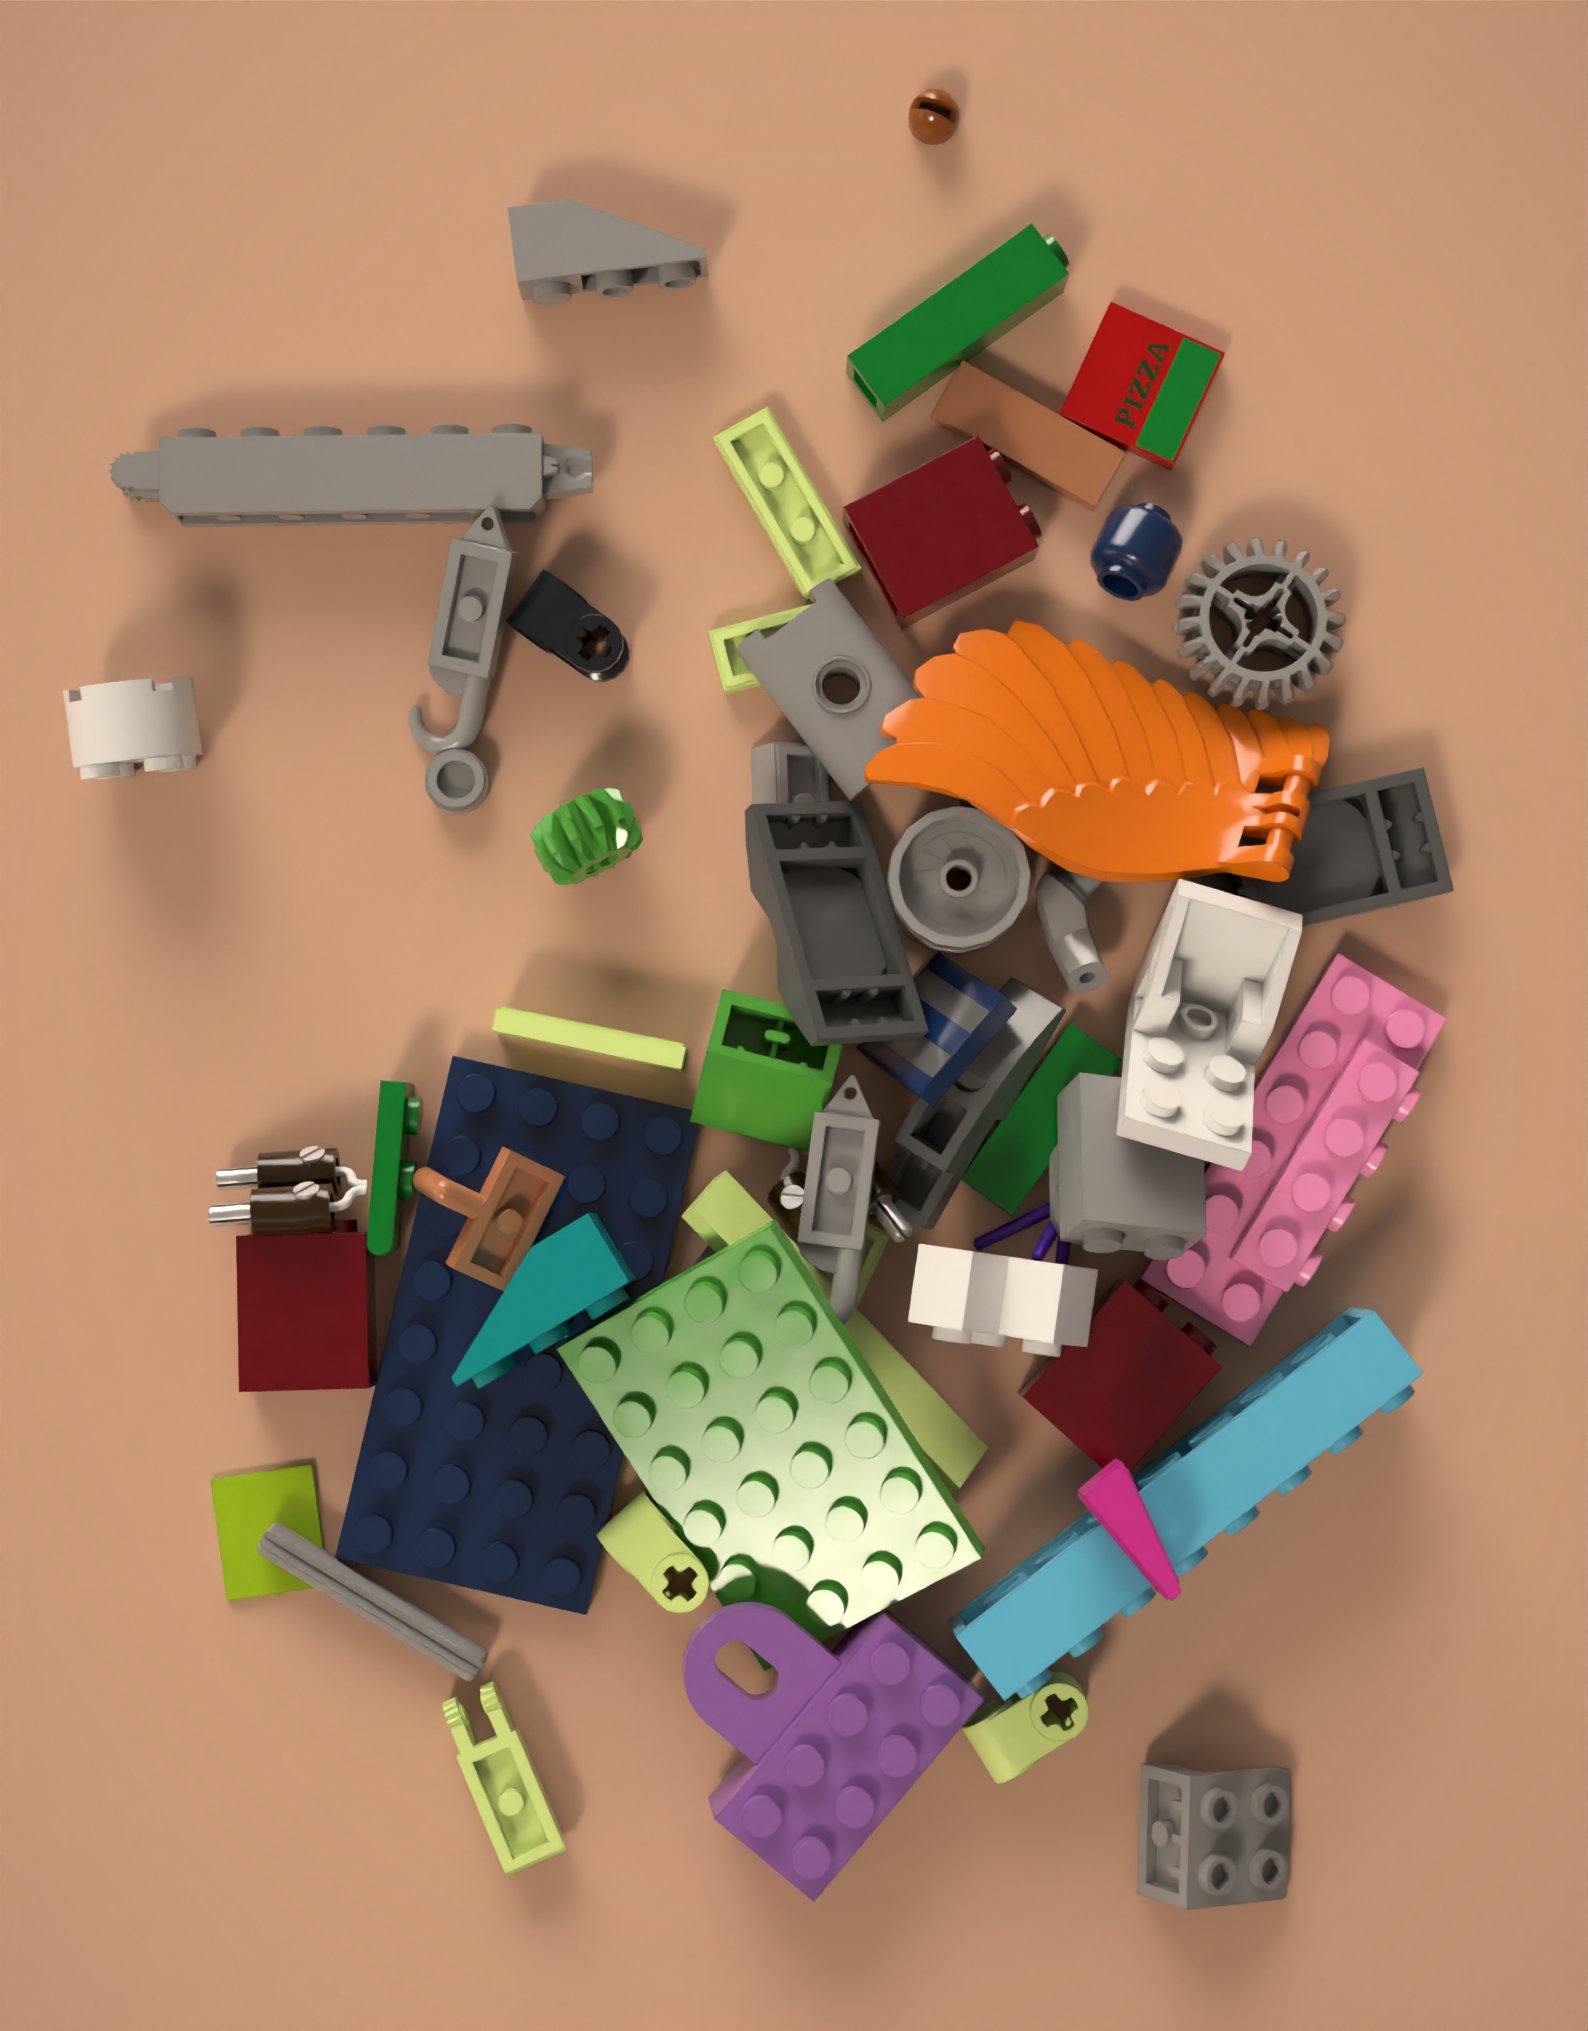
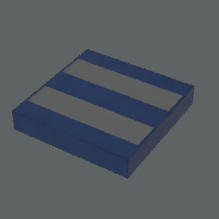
[856,952,1017,1107]

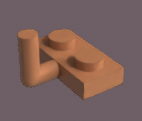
[413,1146,565,1291]

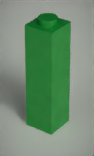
[846,223,1069,422]

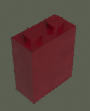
[842,435,1042,630]
[236,1219,377,1392]
[1018,1279,1222,1472]

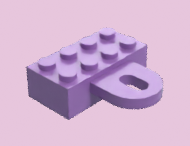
[682,1602,985,1902]

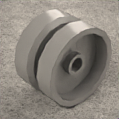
[886,806,1031,955]

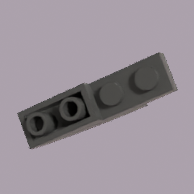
[886,977,1066,1230]

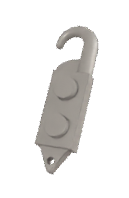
[409,505,519,755]
[797,1075,881,1325]

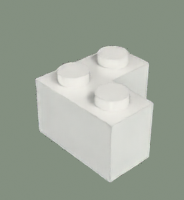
[908,1244,1098,1357]

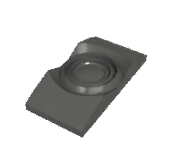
[1187,767,1454,927]
[745,801,929,1046]

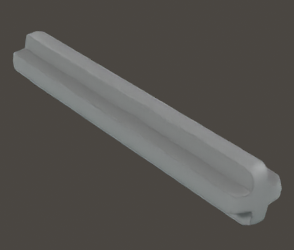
[257,1522,488,1681]

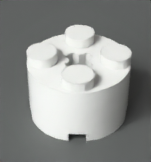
[63,676,203,780]

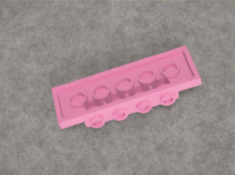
[1138,953,1447,1346]

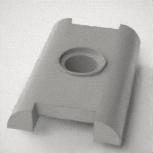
[735,578,922,801]

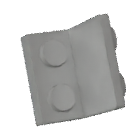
[1137,1762,1290,1910]

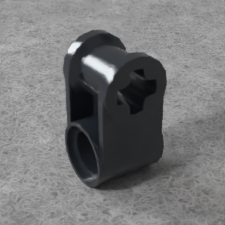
[506,569,629,682]

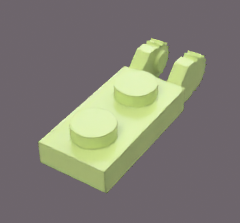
[442,1681,568,1876]

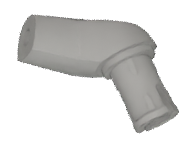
[1035,868,1107,993]

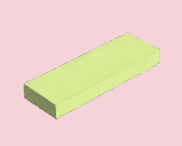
[713,407,862,603]
[492,1006,688,1072]

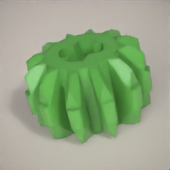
[530,788,643,885]

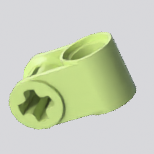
[596,1489,711,1613]
[961,1670,1089,1784]

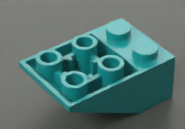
[451,1213,636,1389]

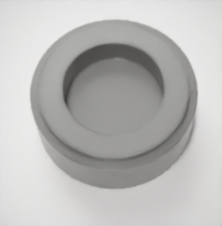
[425,749,490,814]

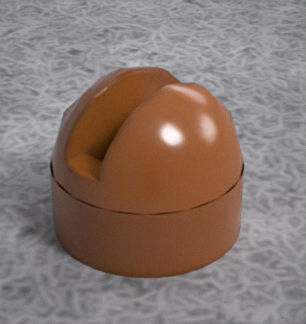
[908,89,959,145]

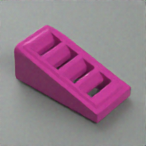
[1077,1459,1182,1601]

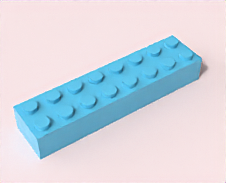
[949,1306,1423,1701]

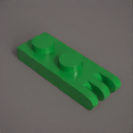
[367,1080,423,1256]

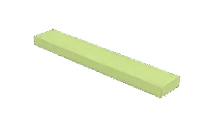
[681,1170,989,1494]

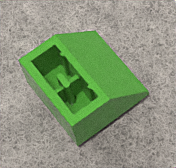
[690,989,843,1153]

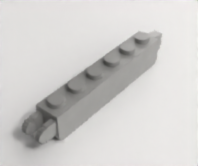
[109,424,594,527]

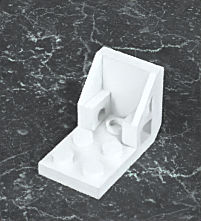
[1116,879,1303,1171]

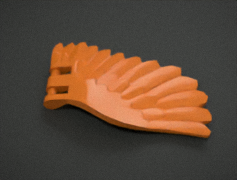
[865,620,1330,883]

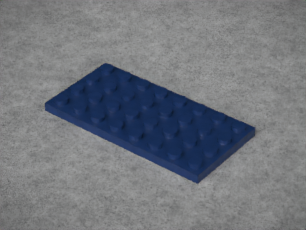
[335,1056,699,1615]

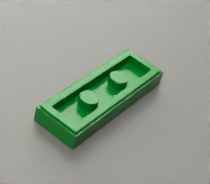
[961,1023,1123,1216]

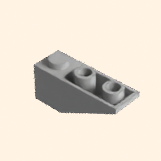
[508,200,708,305]

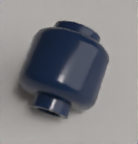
[1090,503,1183,601]

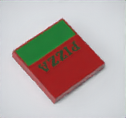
[1059,302,1225,470]

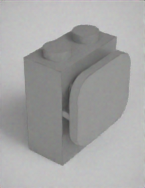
[1049,1072,1207,1260]

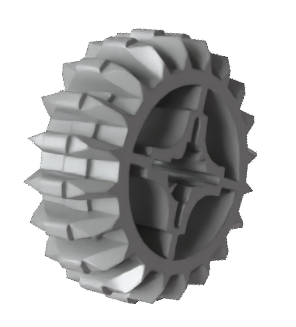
[1172,537,1346,710]

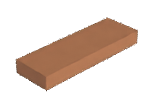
[931,360,1126,511]

